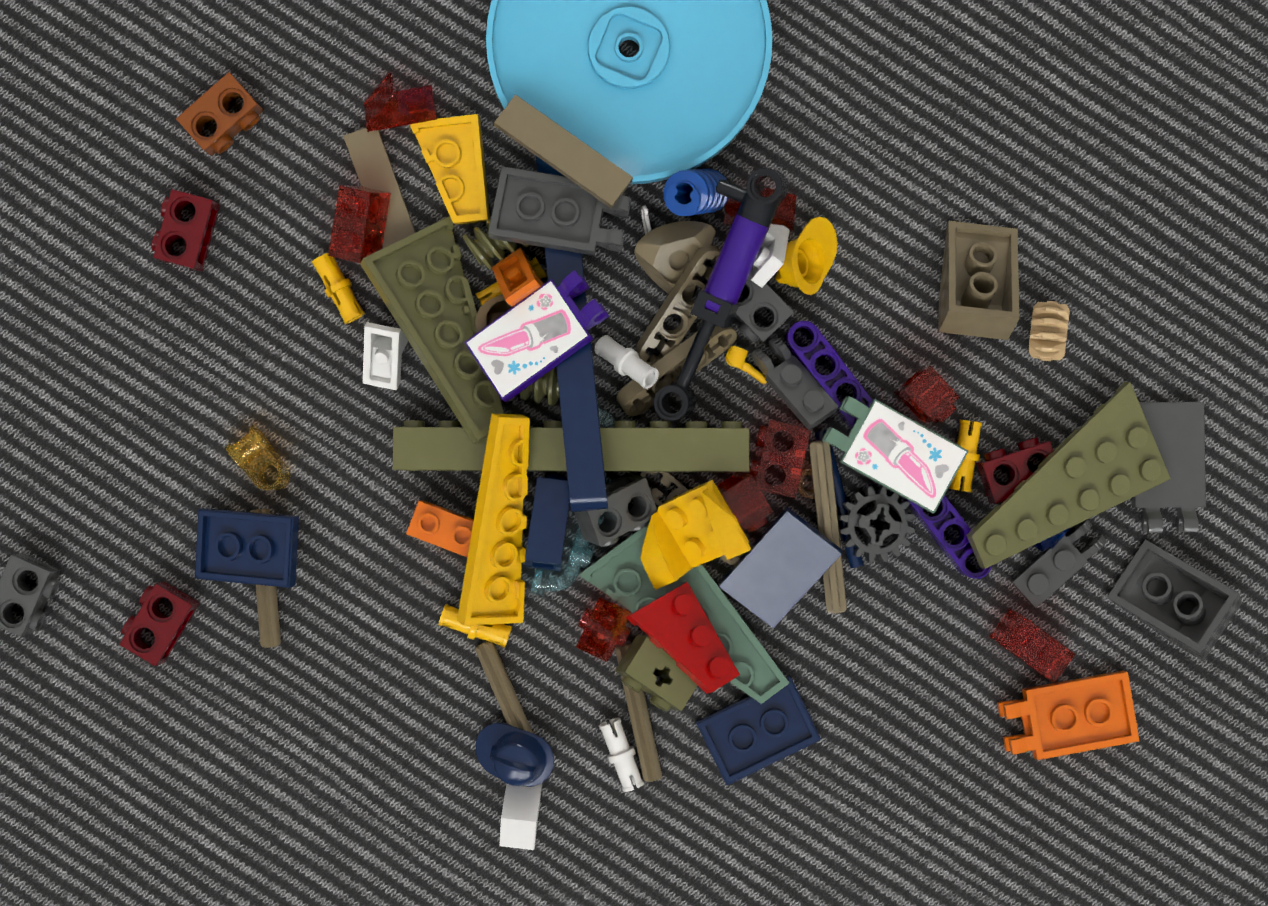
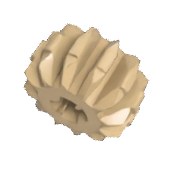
[1029,301,1070,361]

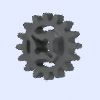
[838,486,915,562]

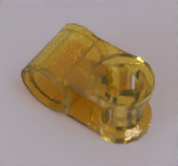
[225,425,290,491]

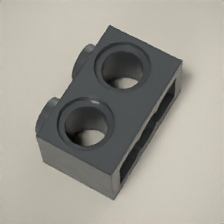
[734,269,794,344]
[574,472,657,547]
[0,553,60,637]

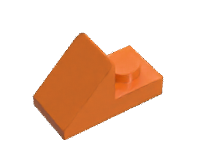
[491,247,544,307]

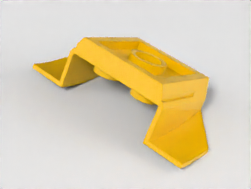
[640,480,751,590]

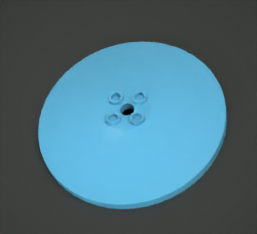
[486,0,772,184]

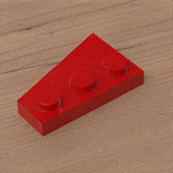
[625,582,740,694]

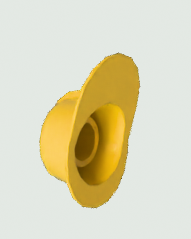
[775,217,838,295]

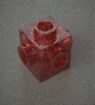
[576,597,631,662]

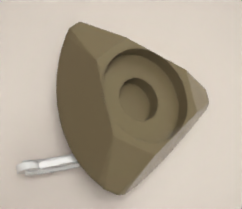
[634,205,716,301]

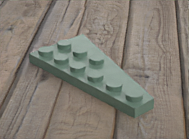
[579,523,789,704]

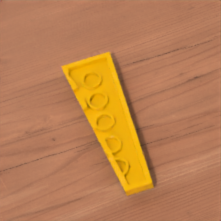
[457,413,530,625]

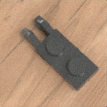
[751,337,838,431]
[1010,519,1107,608]

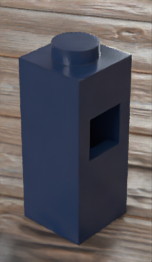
[525,474,570,571]

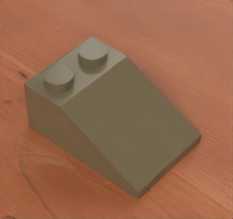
[938,221,1020,340]

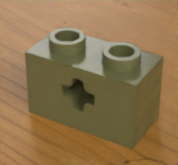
[615,635,698,712]

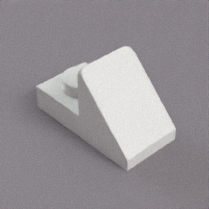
[751,224,790,288]
[363,322,408,390]

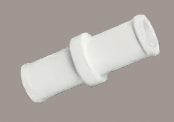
[594,335,659,389]
[599,717,644,792]

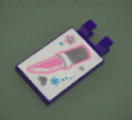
[464,270,609,402]

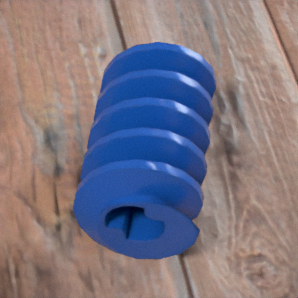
[663,168,729,216]

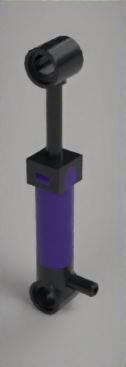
[654,168,789,421]

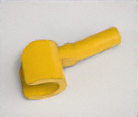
[725,346,767,385]

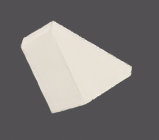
[499,784,542,850]

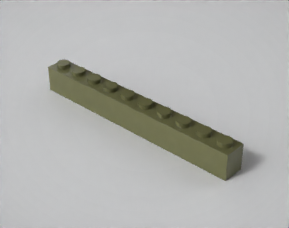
[393,420,750,473]

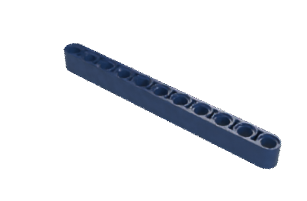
[536,156,608,512]

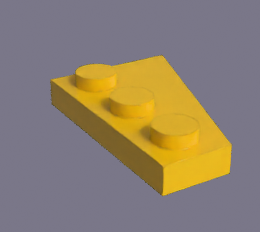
[409,114,490,225]

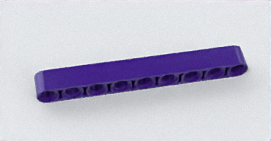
[785,321,992,579]

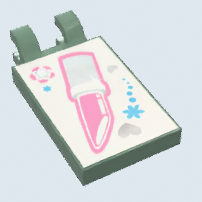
[822,396,968,514]

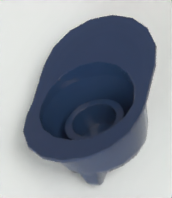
[476,722,554,787]

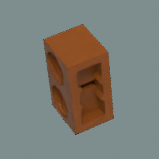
[176,72,264,156]

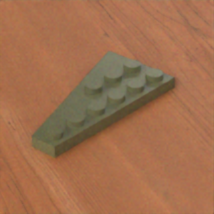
[360,216,504,444]
[966,382,1171,569]

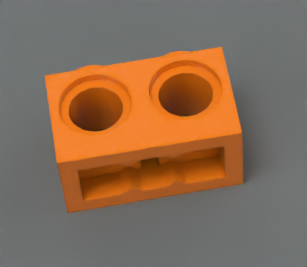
[406,500,474,557]

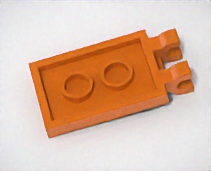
[997,671,1139,760]

